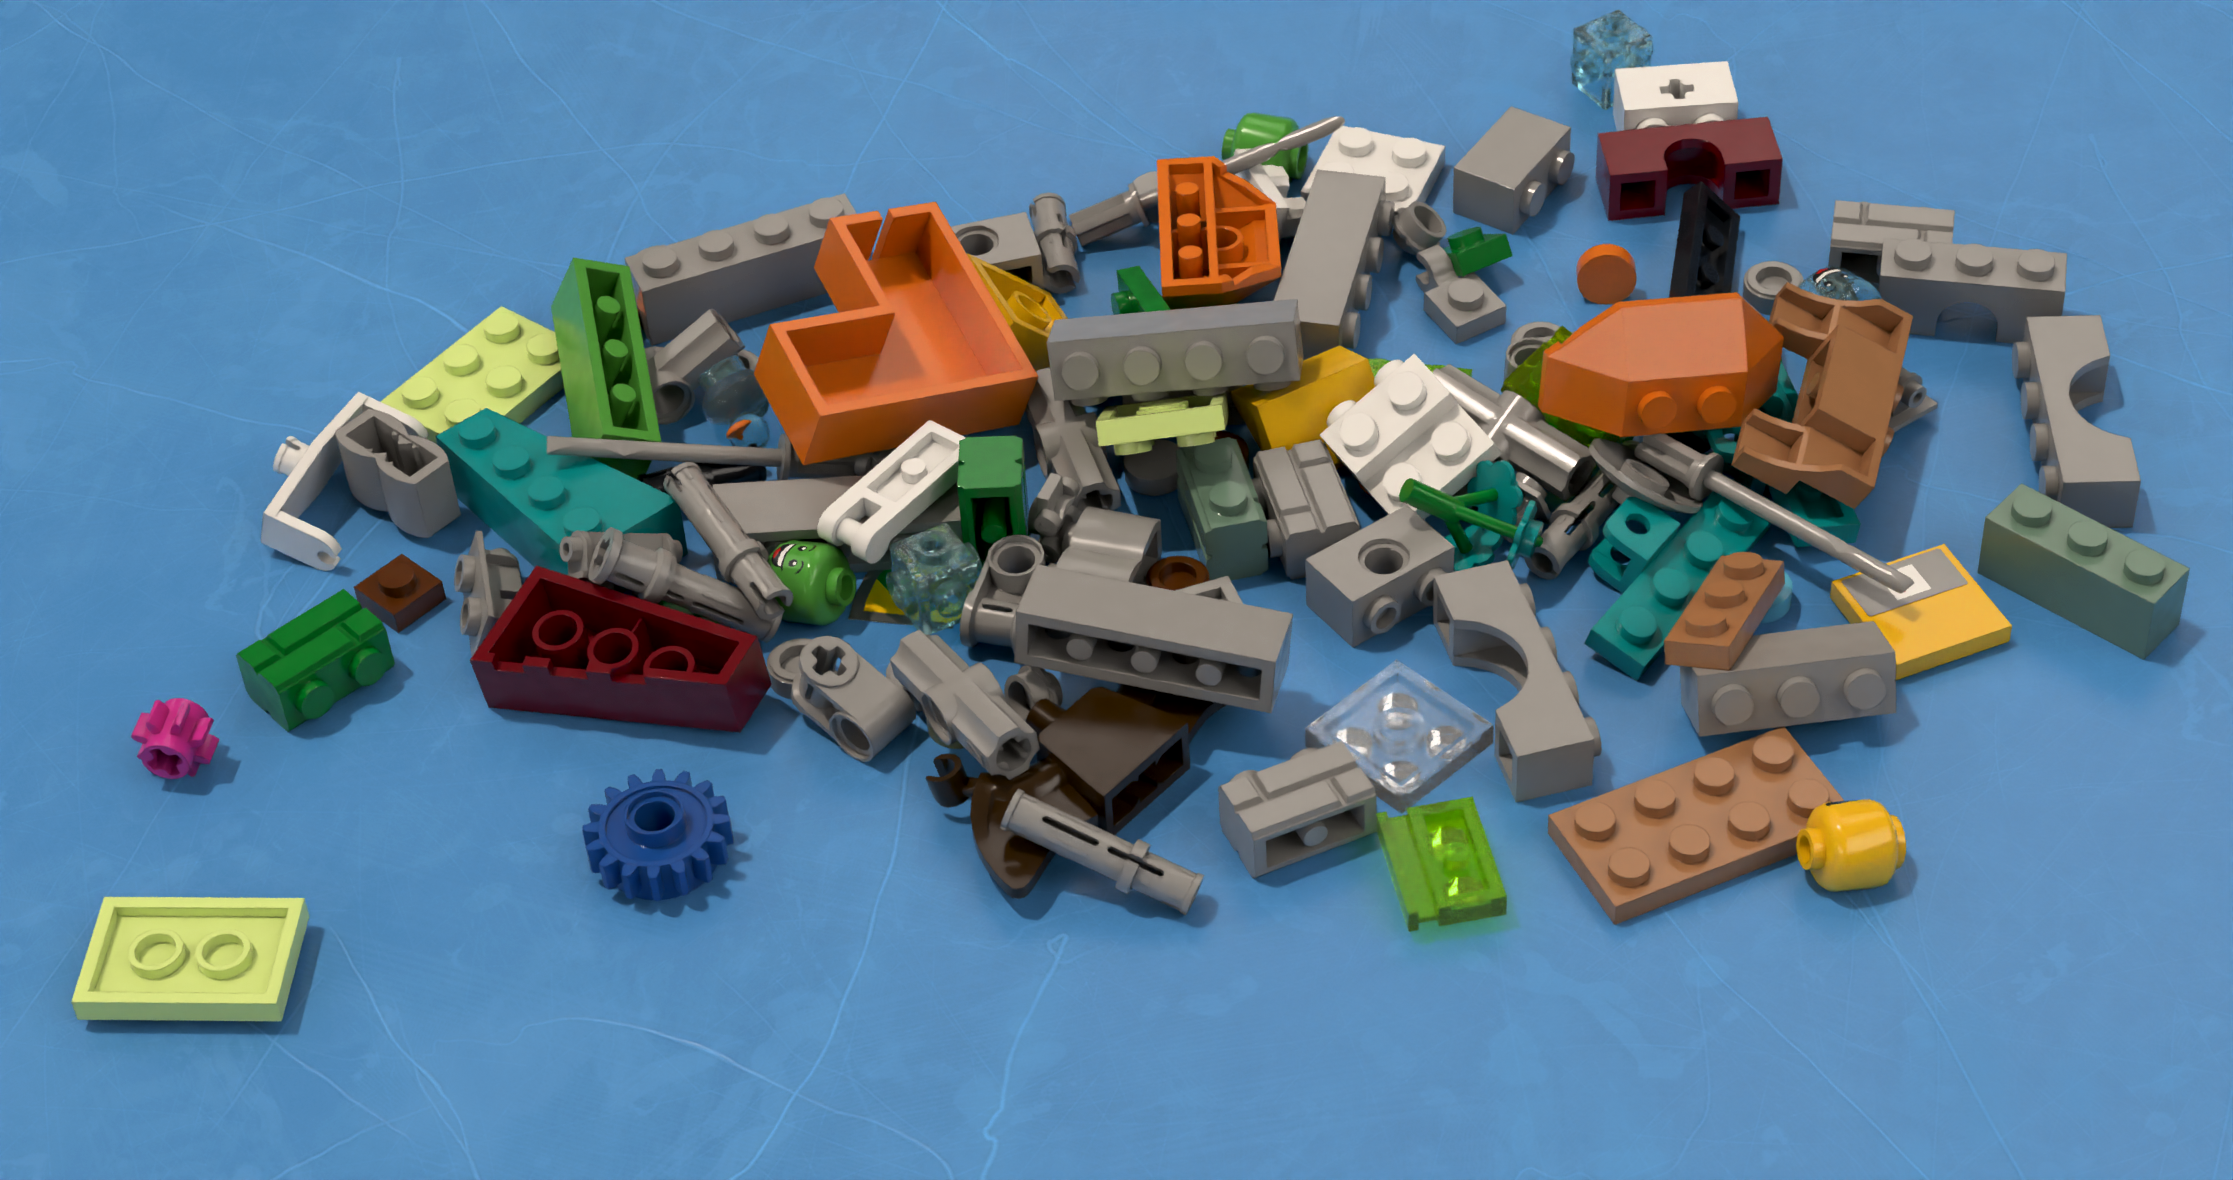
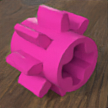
[131,698,220,779]

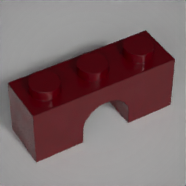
[1596,117,1783,221]

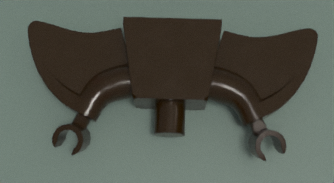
[925,683,1226,899]

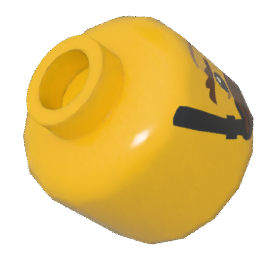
[1796,799,1906,892]

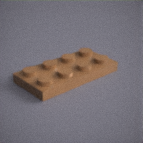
[1548,726,1844,925]

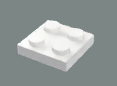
[1301,126,1445,229]

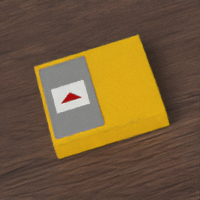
[1830,544,2012,680]

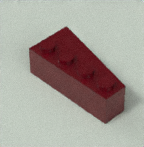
[470,565,772,733]

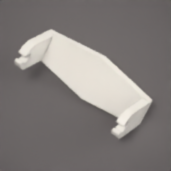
[261,392,429,571]

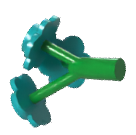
[1399,460,1544,572]

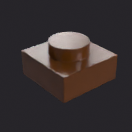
[354,554,446,633]

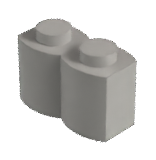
[335,409,461,538]
[1048,506,1162,585]

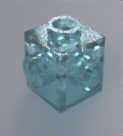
[1570,10,1653,110]
[886,523,982,635]

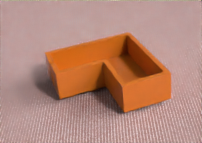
[754,202,1038,465]

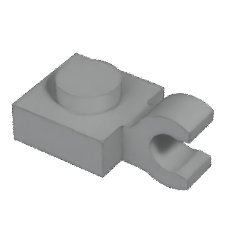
[1416,245,1507,344]

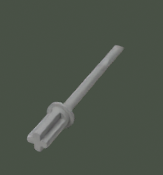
[1069,116,1345,247]
[547,434,858,480]
[1635,434,1914,594]

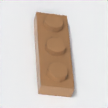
[1664,552,1785,671]

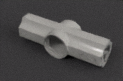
[1432,364,1597,502]
[1025,368,1121,514]
[890,629,1040,780]

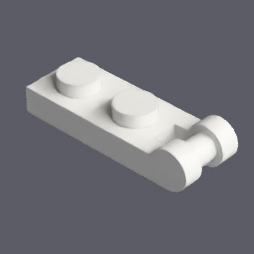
[817,420,966,564]

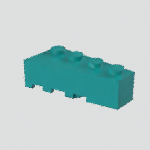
[436,408,688,593]

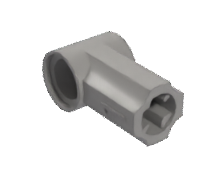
[644,309,745,424]

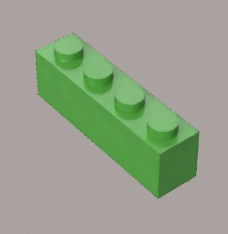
[551,257,661,479]

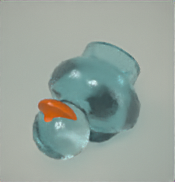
[697,355,770,448]

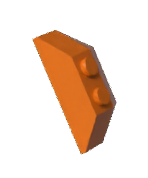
[1157,156,1282,310]
[1538,292,1784,437]

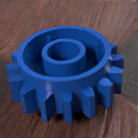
[582,769,734,901]

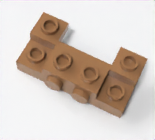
[1731,282,1913,509]

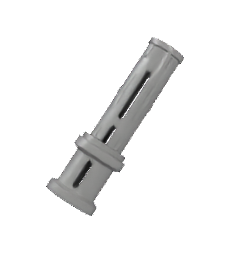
[588,527,783,643]

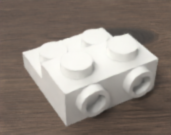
[1320,354,1502,520]

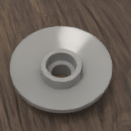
[1589,438,1703,514]

